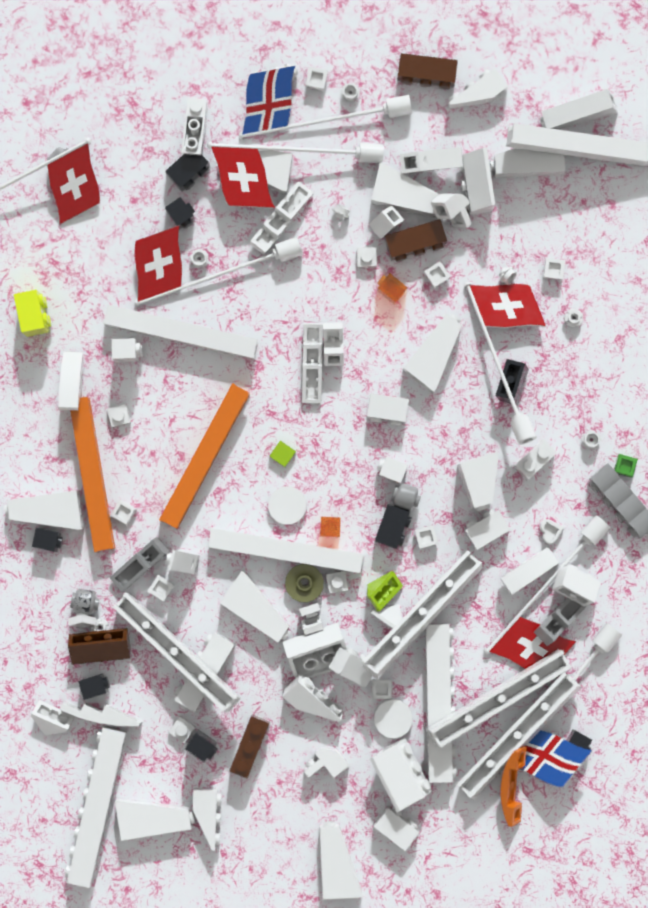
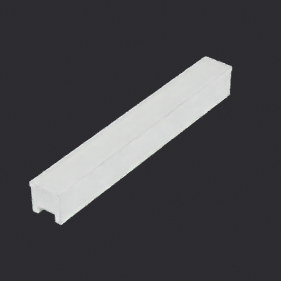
[505,123,648,167]
[103,305,258,360]
[208,528,364,573]
[363,550,483,679]
[113,592,241,713]
[426,649,572,748]
[457,672,581,800]

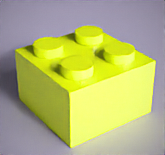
[13,289,52,337]

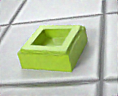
[269,440,296,467]

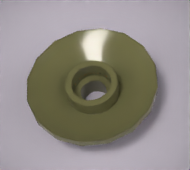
[285,564,324,602]

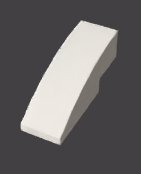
[58,352,84,410]
[500,547,559,595]

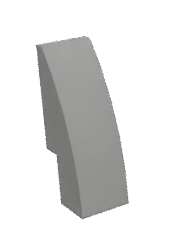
[110,537,170,592]
[534,597,586,646]

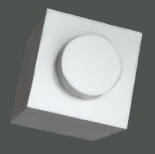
[369,206,404,239]
[377,456,408,484]

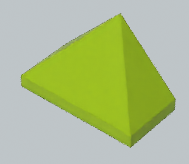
[367,571,403,611]

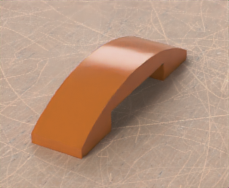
[501,746,526,827]

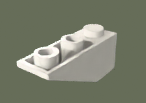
[448,68,509,109]
[181,97,208,155]
[400,147,463,174]
[166,550,200,575]
[283,674,343,722]
[193,788,221,851]

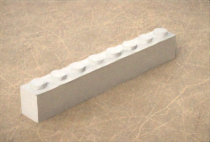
[425,624,456,783]
[65,726,127,888]

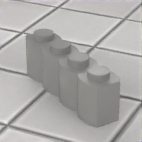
[589,464,648,538]

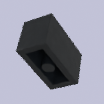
[165,154,210,192]
[495,359,529,406]
[375,504,412,549]
[185,729,218,762]

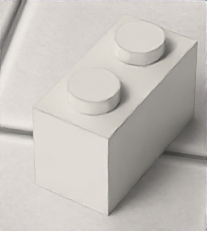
[111,338,143,363]
[367,393,409,426]
[513,439,557,481]
[464,509,510,550]
[552,565,601,607]
[328,647,372,688]
[373,806,420,851]

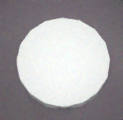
[268,486,306,525]
[374,699,413,739]

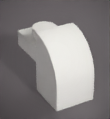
[431,193,472,228]
[323,323,344,366]
[304,747,349,778]

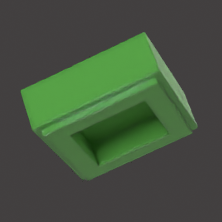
[614,454,638,478]

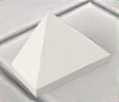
[370,605,402,628]
[31,700,75,736]

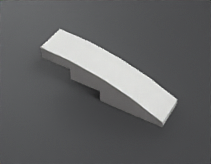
[249,181,313,255]
[302,323,323,403]
[59,701,142,726]

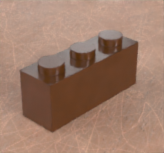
[397,53,458,89]
[384,219,447,262]
[68,628,131,665]
[229,714,270,778]

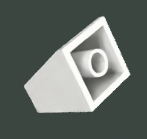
[457,451,499,512]

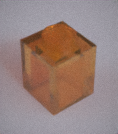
[377,273,408,305]
[320,517,341,537]

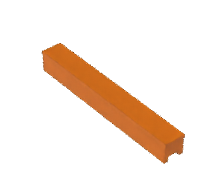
[159,383,250,529]
[70,396,115,553]

